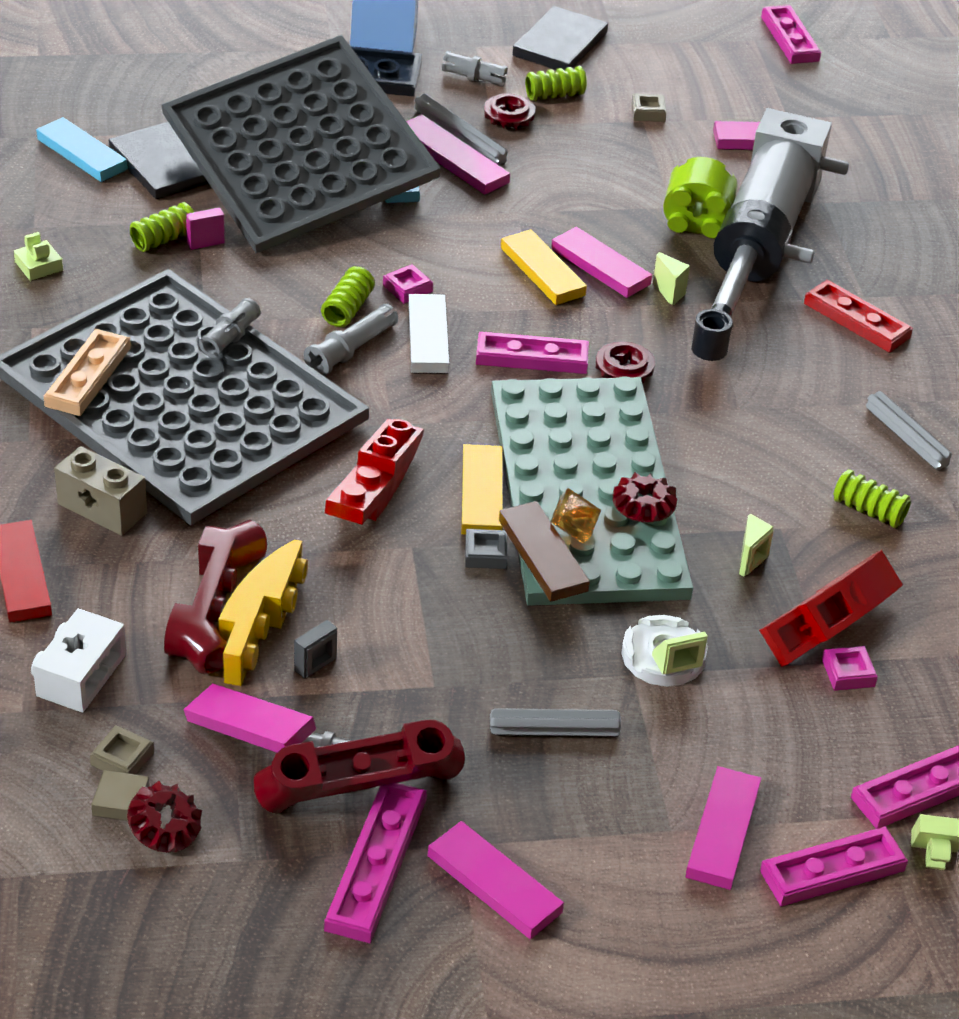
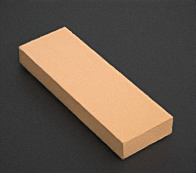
[44,329,131,416]

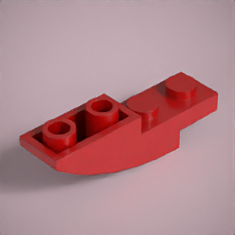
[324,419,424,525]
[759,550,903,667]

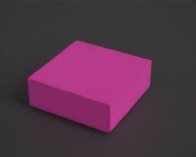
[186,207,225,250]
[383,264,433,304]
[822,646,878,691]

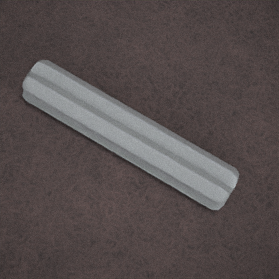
[866,391,952,470]
[490,708,621,736]

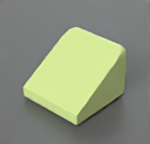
[653,252,690,305]
[739,514,774,577]
[652,632,708,675]

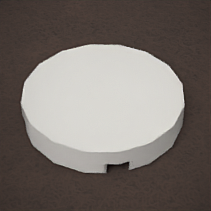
[621,615,708,687]

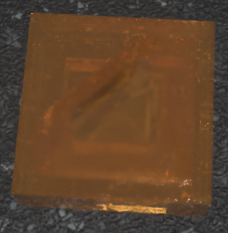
[550,488,601,544]

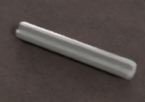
[414,94,508,166]

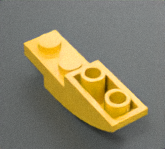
[219,540,308,686]

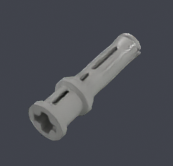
[304,304,398,376]

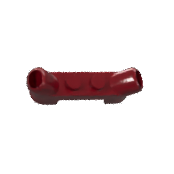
[164,519,268,674]
[254,720,465,814]

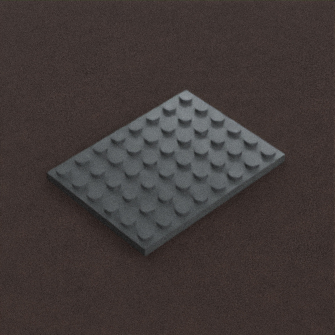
[0,269,369,525]

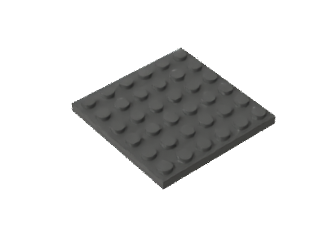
[162,35,440,254]

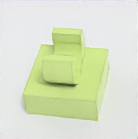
[14,232,63,281]
[911,814,959,870]

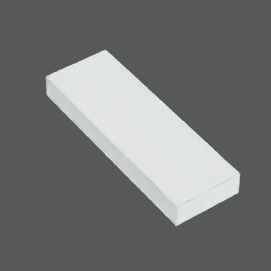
[408,294,449,373]

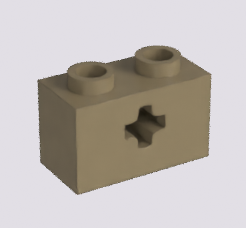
[54,446,147,536]

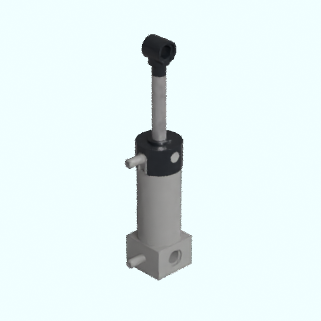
[691,108,849,361]

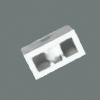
[31,608,126,713]

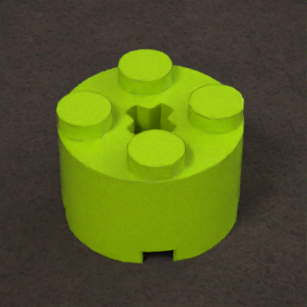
[663,157,738,238]

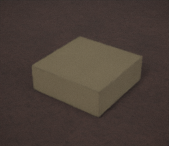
[631,93,667,122]
[90,725,154,775]
[91,770,149,821]

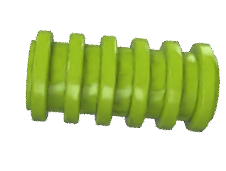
[525,66,587,101]
[130,202,194,252]
[321,266,375,328]
[833,469,911,528]

